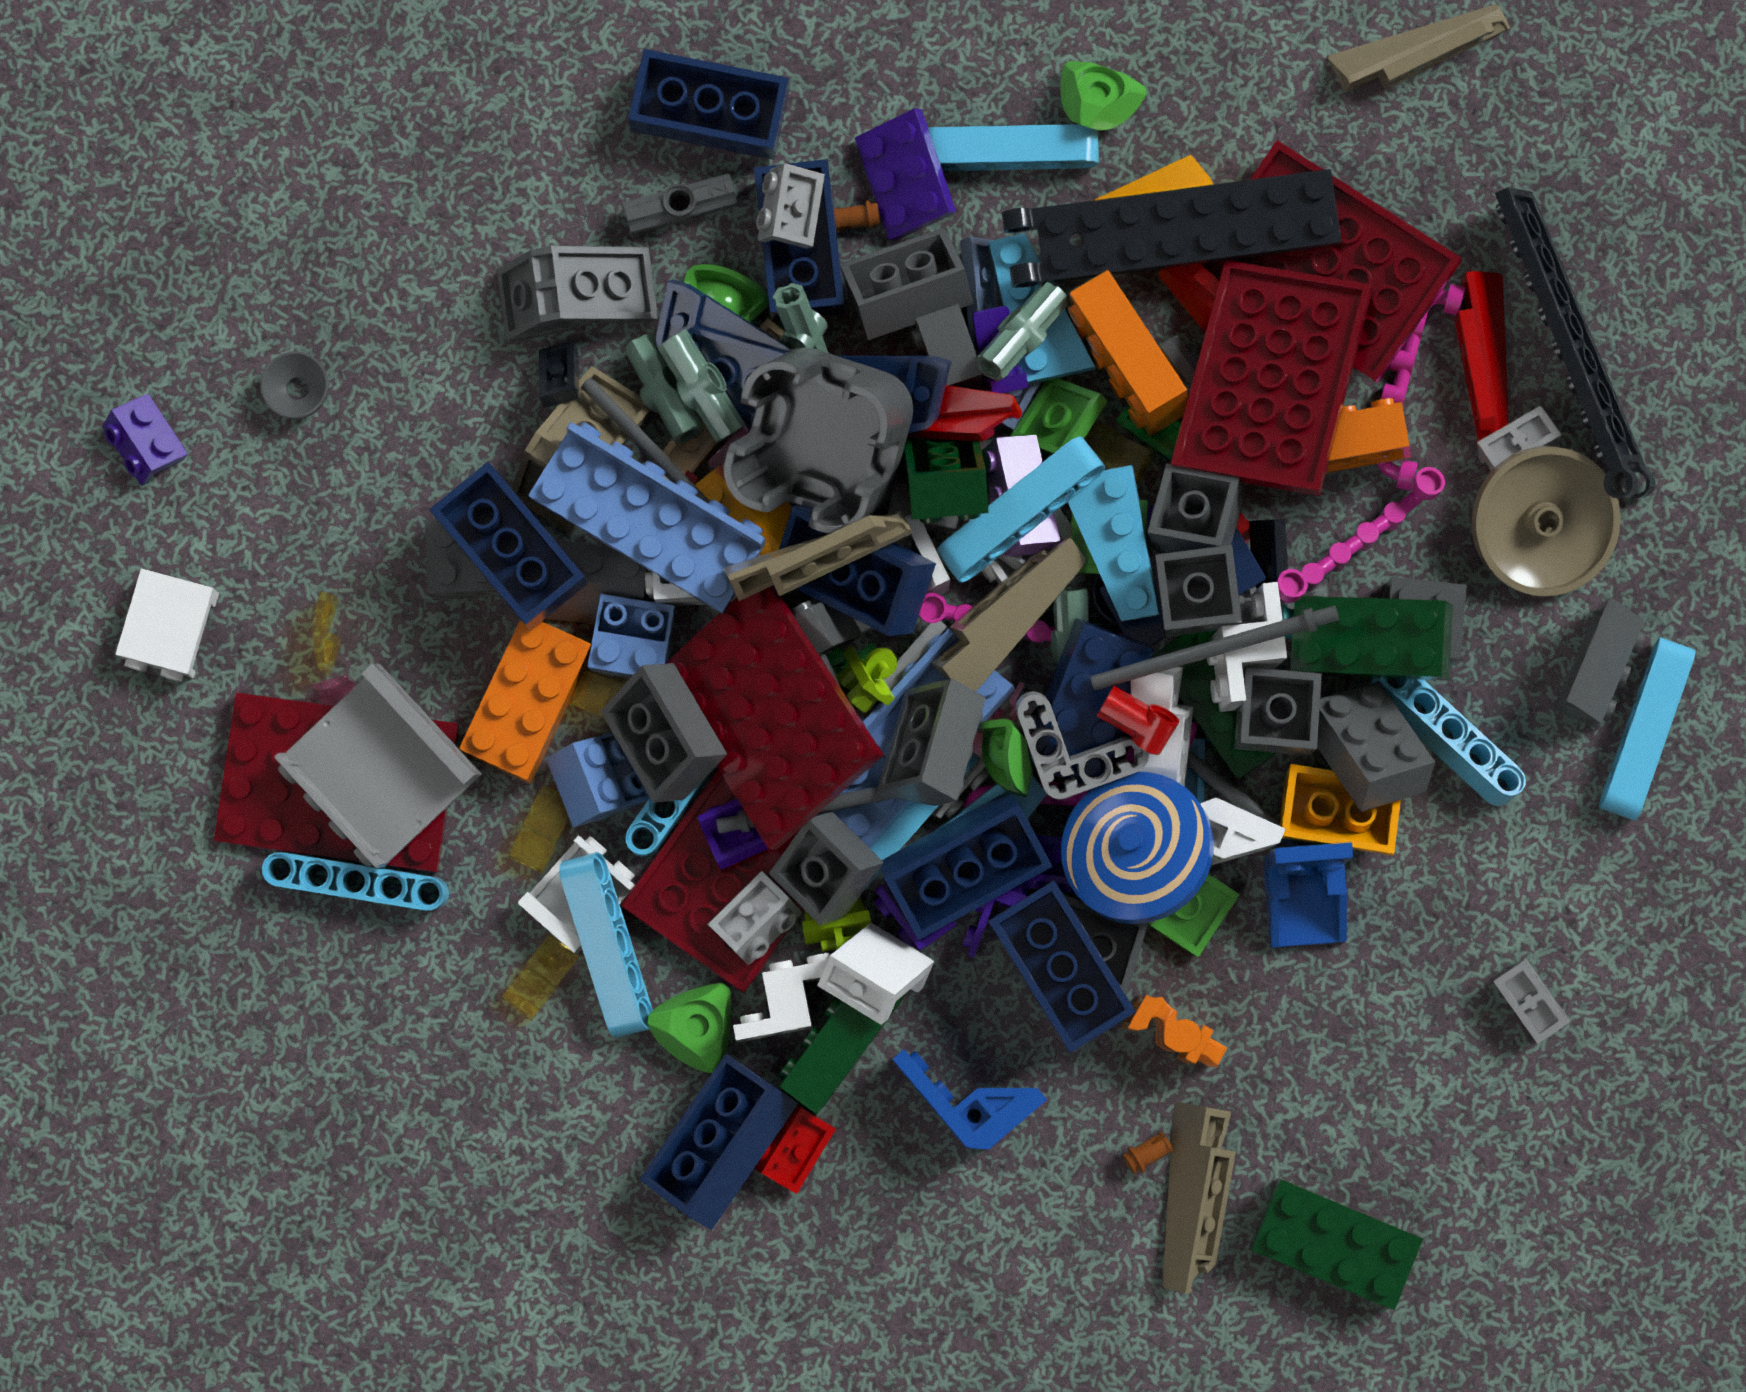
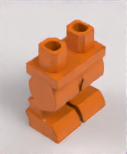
[1120,994,1227,1068]

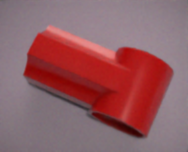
[1097,686,1179,755]

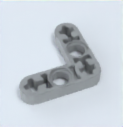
[1016,691,1149,799]

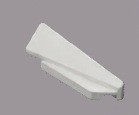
[1131,667,1193,786]

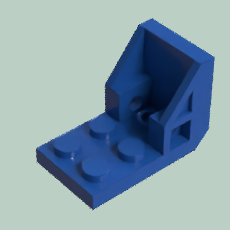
[1263,842,1353,948]
[892,1049,1047,1150]

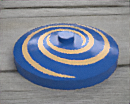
[1061,772,1214,924]

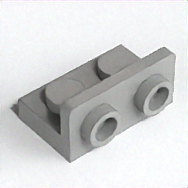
[756,163,825,249]
[708,871,801,965]

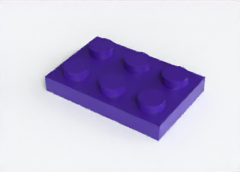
[855,108,956,241]

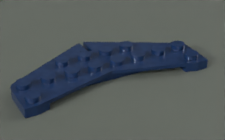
[656,279,952,435]

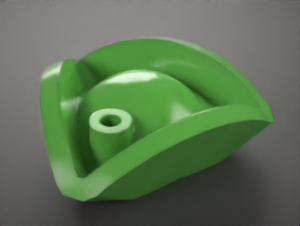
[1060,61,1147,130]
[684,264,769,322]
[977,719,1032,797]
[647,983,731,1073]

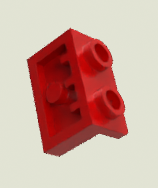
[754,1105,836,1194]

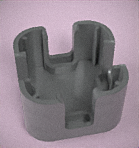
[724,348,913,533]

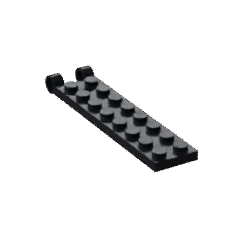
[1001,169,1342,288]
[1495,187,1655,498]

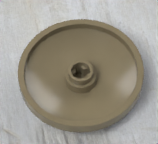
[1472,446,1621,596]

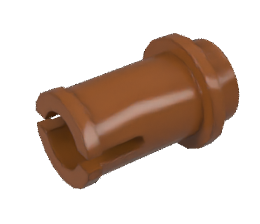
[833,200,880,232]
[1122,1131,1174,1174]

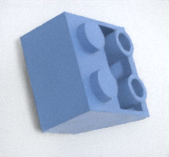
[588,594,675,679]
[546,732,650,828]

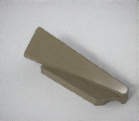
[1328,4,1510,93]
[723,511,912,601]
[931,537,1086,691]
[1163,1102,1236,1294]

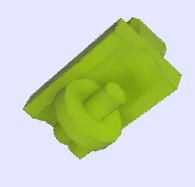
[836,645,898,713]
[802,897,871,952]

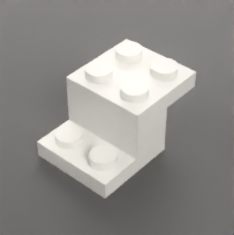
[1207,582,1287,712]
[733,953,830,1042]

